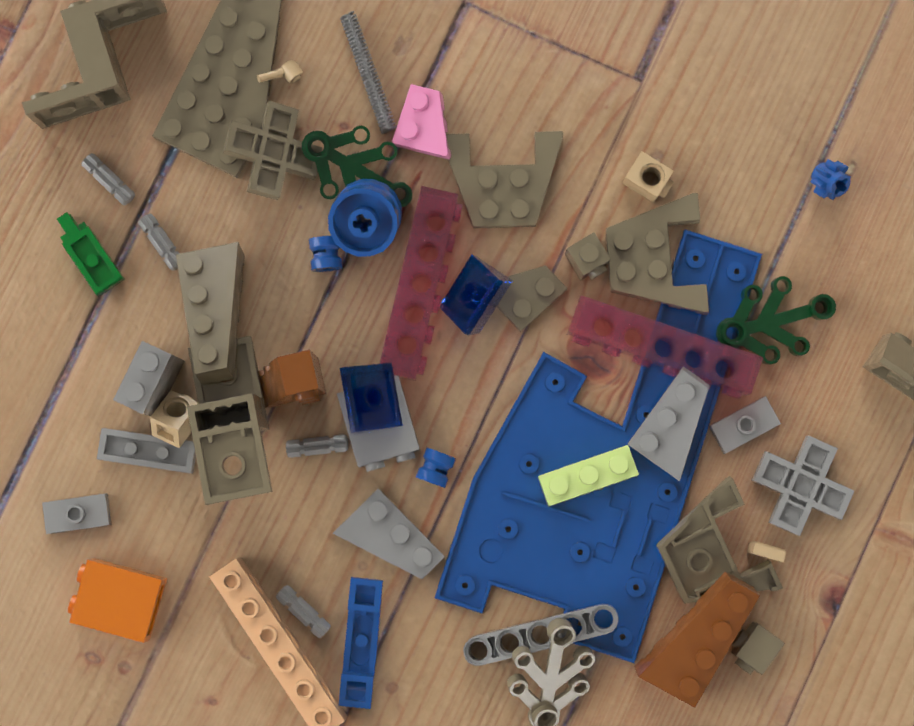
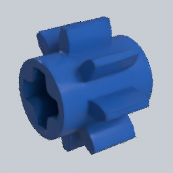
[811,159,851,200]

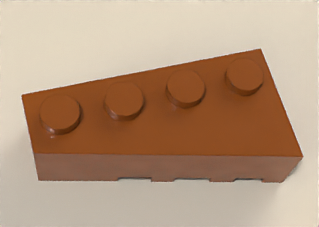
[634,572,760,708]

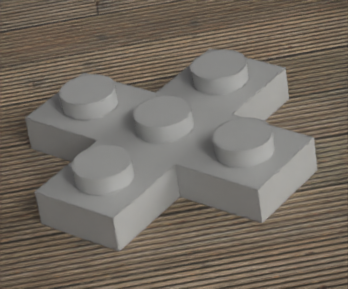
[752,435,854,536]

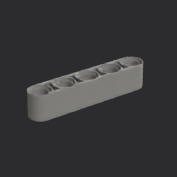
[463,604,618,666]

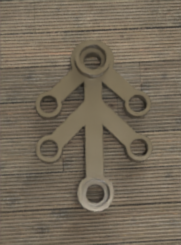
[507,618,595,726]

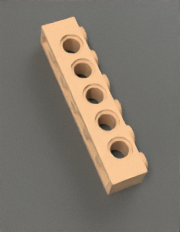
[209,557,347,726]

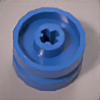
[328,179,402,257]

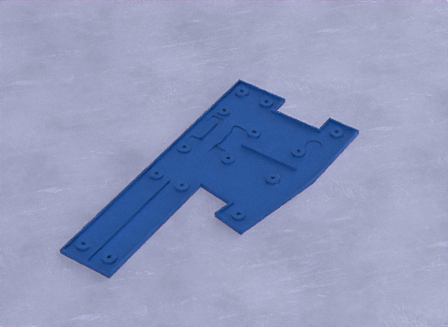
[434,229,762,664]

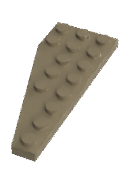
[152,0,283,178]

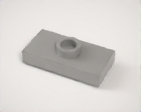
[709,396,781,454]
[42,493,112,534]

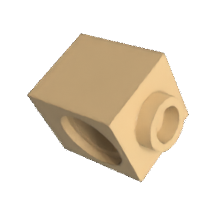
[622,151,674,203]
[150,390,199,448]

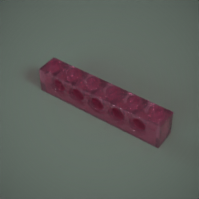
[378,186,463,381]
[566,295,763,399]

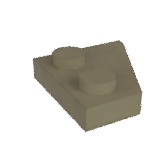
[480,266,567,332]

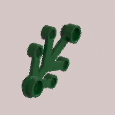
[302,125,412,207]
[716,276,836,365]

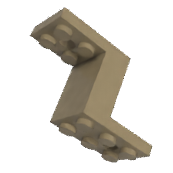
[22,0,167,129]
[187,336,273,505]

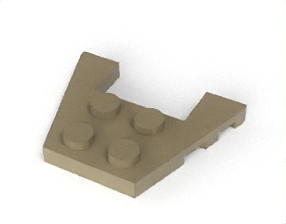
[446,131,563,228]
[606,193,709,315]
[656,476,783,604]

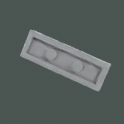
[97,428,196,474]

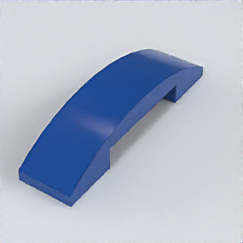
[338,577,383,709]

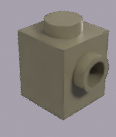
[565,232,611,280]
[731,622,785,675]

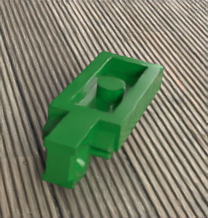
[57,212,125,297]

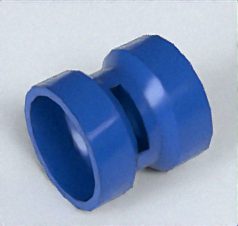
[309,236,343,272]
[416,447,456,488]

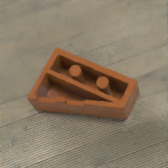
[258,349,326,408]

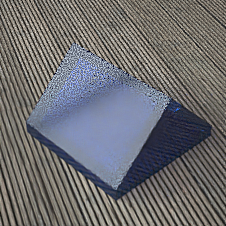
[439,254,513,336]
[340,363,403,435]

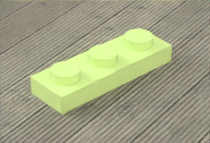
[538,445,639,507]

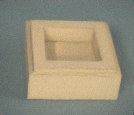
[747,541,786,563]

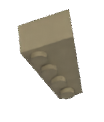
[176,242,245,385]

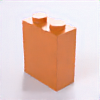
[68,558,167,643]

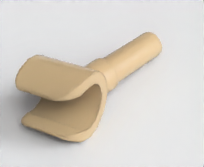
[257,60,303,84]

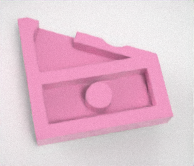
[392,84,451,160]

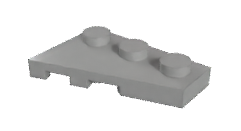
[628,367,710,481]
[333,489,445,579]

